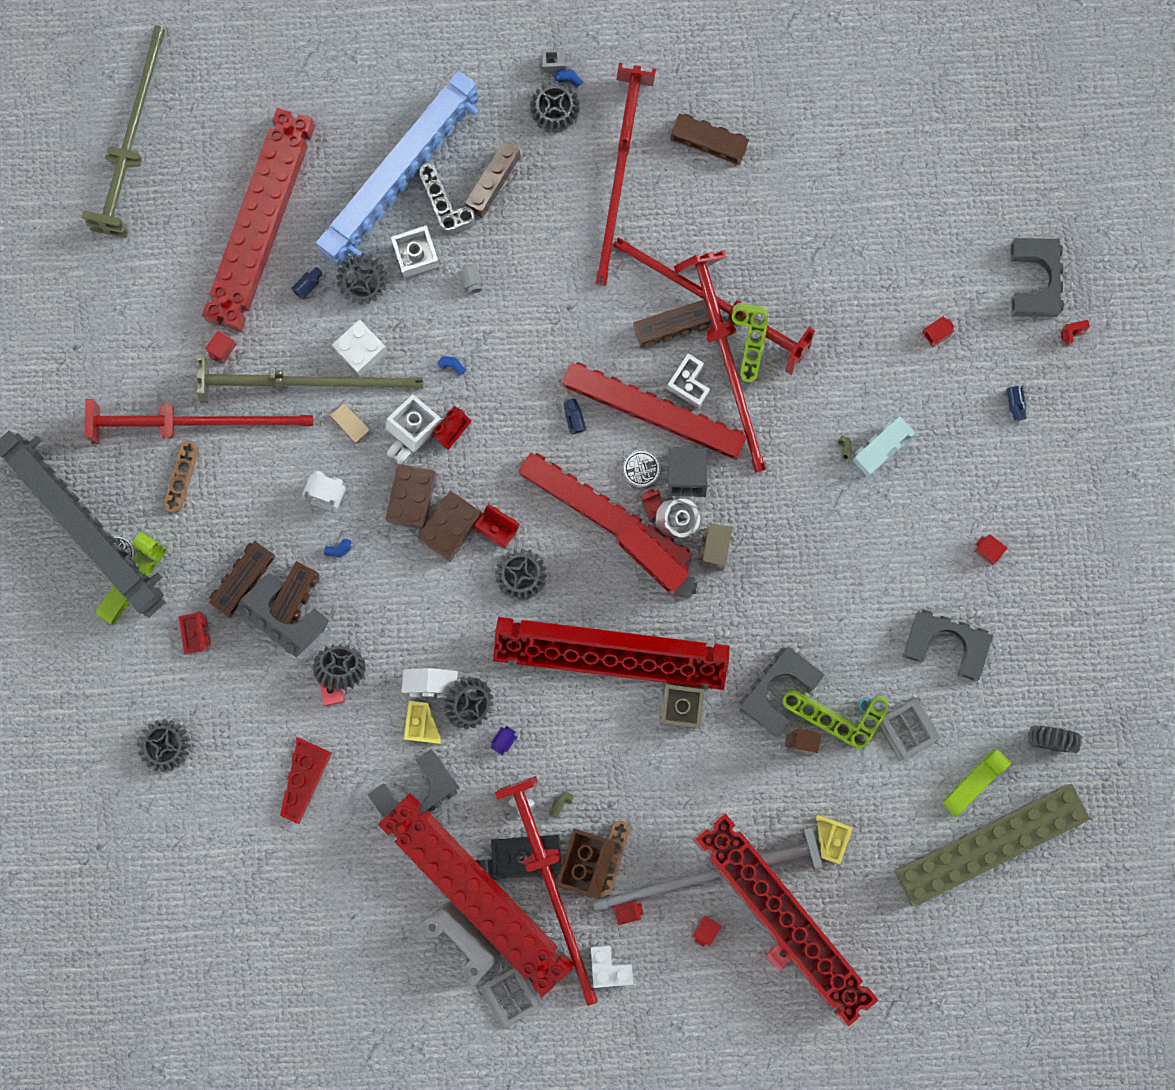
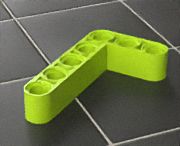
[95,532,167,625]
[783,689,889,749]

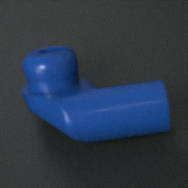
[555,69,583,88]
[438,356,466,376]
[324,539,351,558]

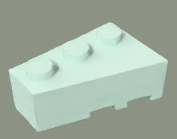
[853,416,916,477]

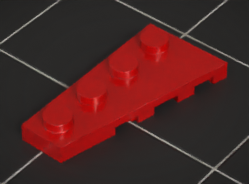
[280,737,332,824]

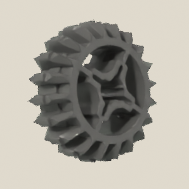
[530,81,580,132]
[336,253,388,305]
[495,548,547,600]
[313,643,366,692]
[442,676,494,729]
[137,719,191,772]
[1028,725,1082,753]

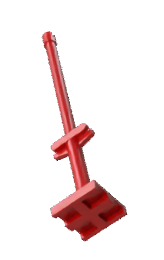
[595,63,656,286]
[613,237,815,375]
[674,250,766,473]
[85,399,314,444]
[495,776,597,1006]

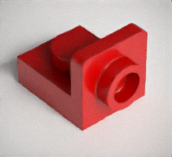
[1061,320,1090,346]
[641,489,663,520]
[613,900,644,926]

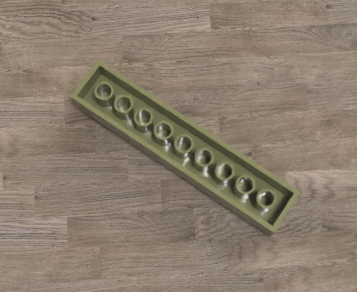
[894,784,1090,907]

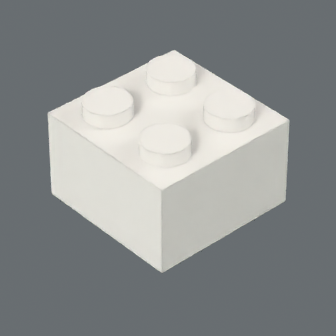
[391,226,440,278]
[332,320,388,377]
[386,395,441,453]

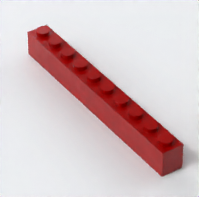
[562,362,747,460]
[518,452,692,566]

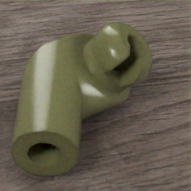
[838,436,851,461]
[550,791,574,817]

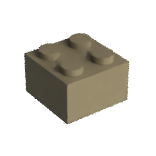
[698,523,733,570]
[660,685,705,729]

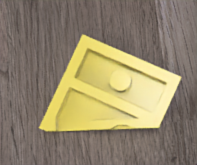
[404,701,442,744]
[816,815,853,865]

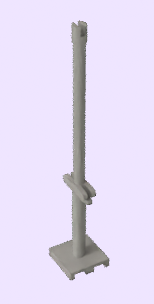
[593,827,823,912]

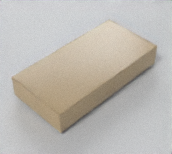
[330,403,370,444]

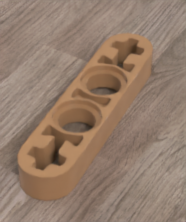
[164,441,199,513]
[601,821,629,895]

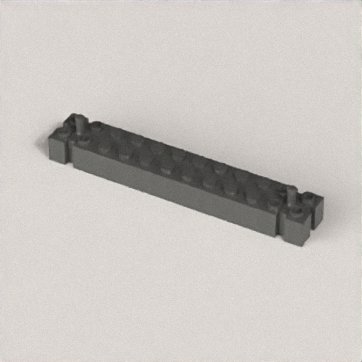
[0,430,166,618]

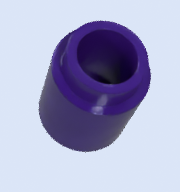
[490,725,517,756]

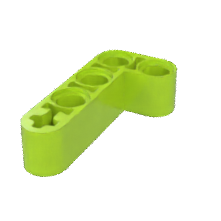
[732,303,768,382]
[941,749,1012,818]

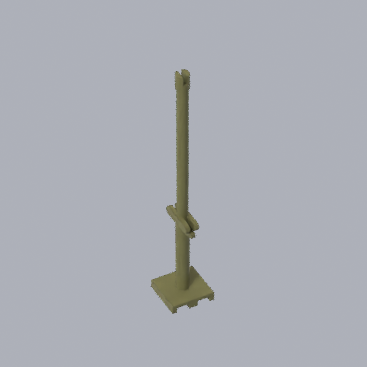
[82,26,165,238]
[196,356,423,403]

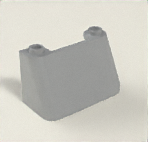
[418,902,501,986]

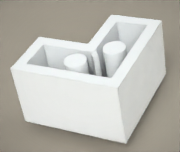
[667,354,710,410]
[402,668,458,698]
[591,945,634,988]

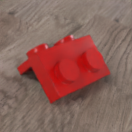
[431,406,472,450]
[473,504,520,549]
[179,611,211,655]

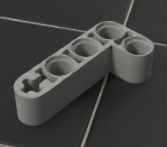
[419,163,475,236]

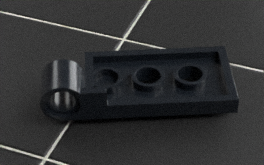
[475,834,562,879]

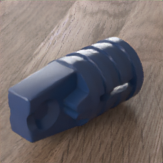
[291,267,323,300]
[1006,386,1026,421]
[564,398,587,435]

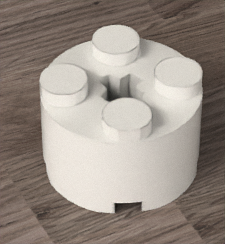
[301,471,346,511]
[655,499,700,538]

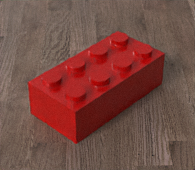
[616,521,689,596]

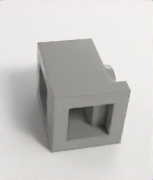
[539,48,565,73]

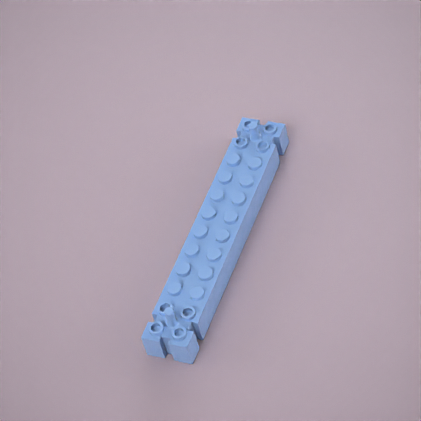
[316,70,479,267]

